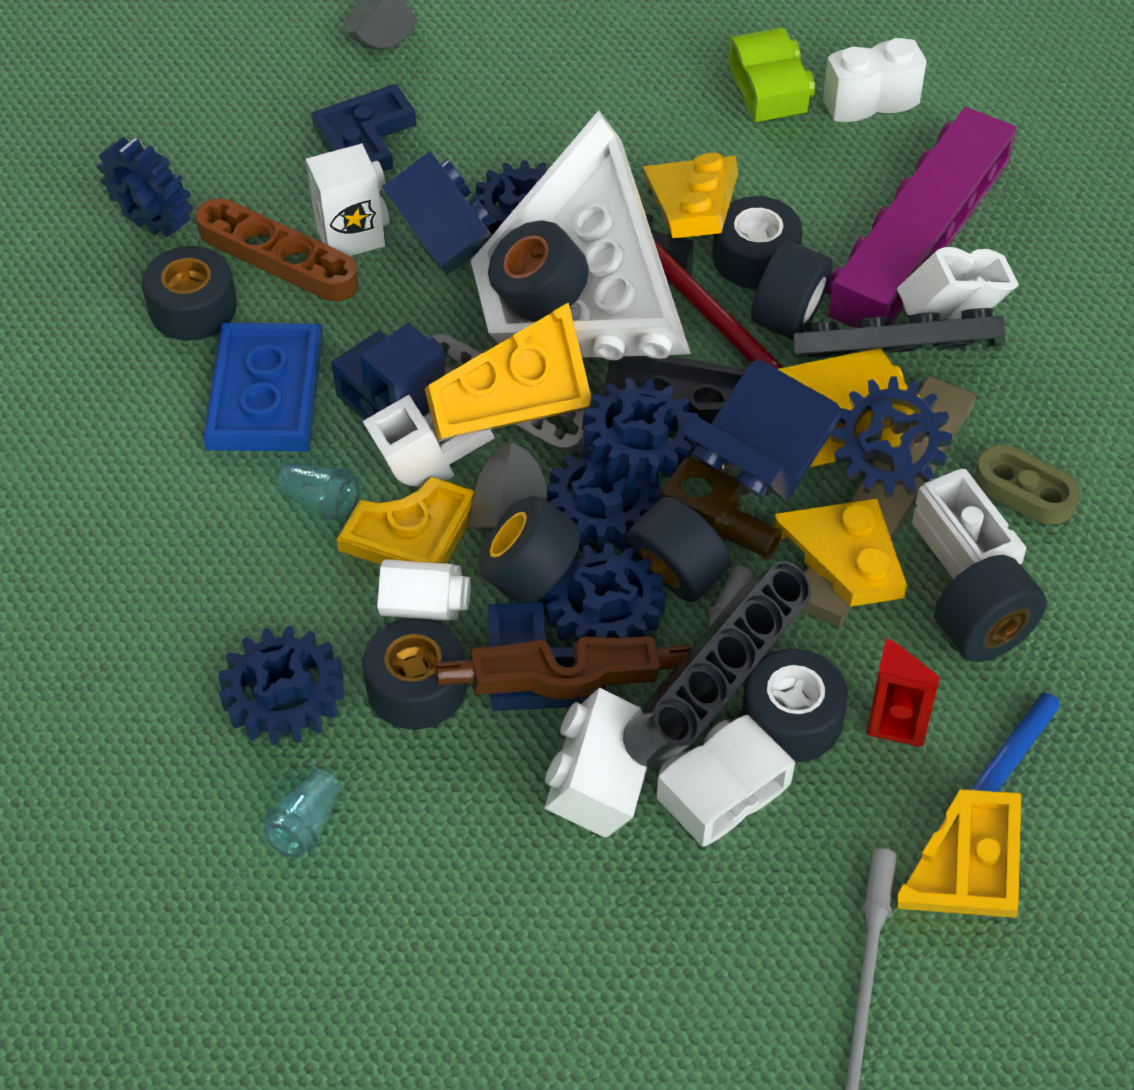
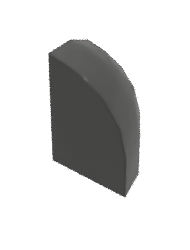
[343,0,418,49]
[468,442,547,532]

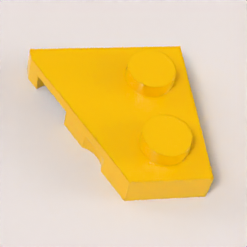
[774,498,907,607]
[897,789,1021,918]

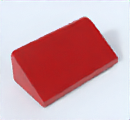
[866,639,940,747]

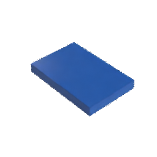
[203,323,323,452]

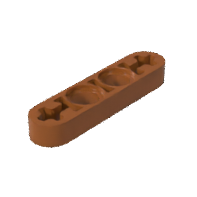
[196,198,359,301]

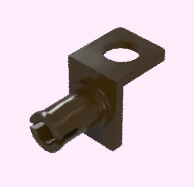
[661,457,783,561]

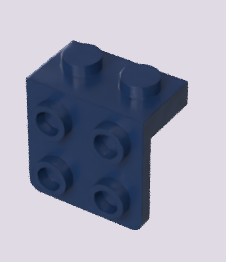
[681,360,842,502]

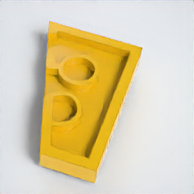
[424,303,591,441]

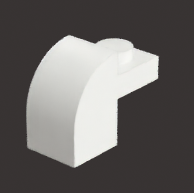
[363,395,495,487]

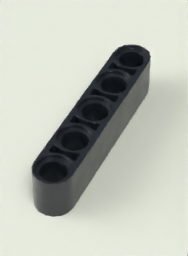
[623,561,811,768]

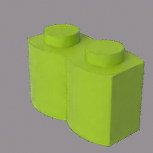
[728,27,815,122]

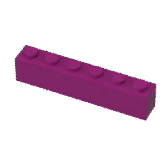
[826,106,1017,328]

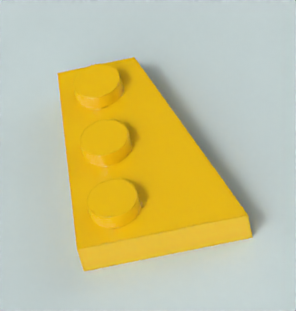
[643,153,738,238]

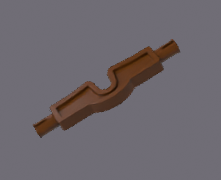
[434,636,691,699]

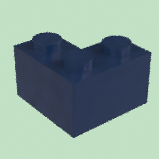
[382,151,494,275]
[331,323,446,420]

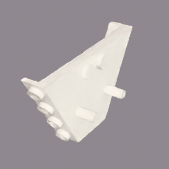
[471,111,691,360]

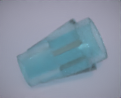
[277,463,360,520]
[263,769,341,858]

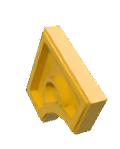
[336,476,475,565]

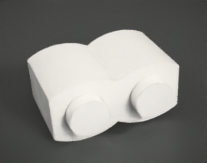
[823,38,927,122]
[897,247,1019,321]
[377,559,471,621]
[656,715,795,847]

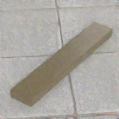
[802,376,976,628]

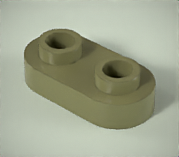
[975,445,1080,525]

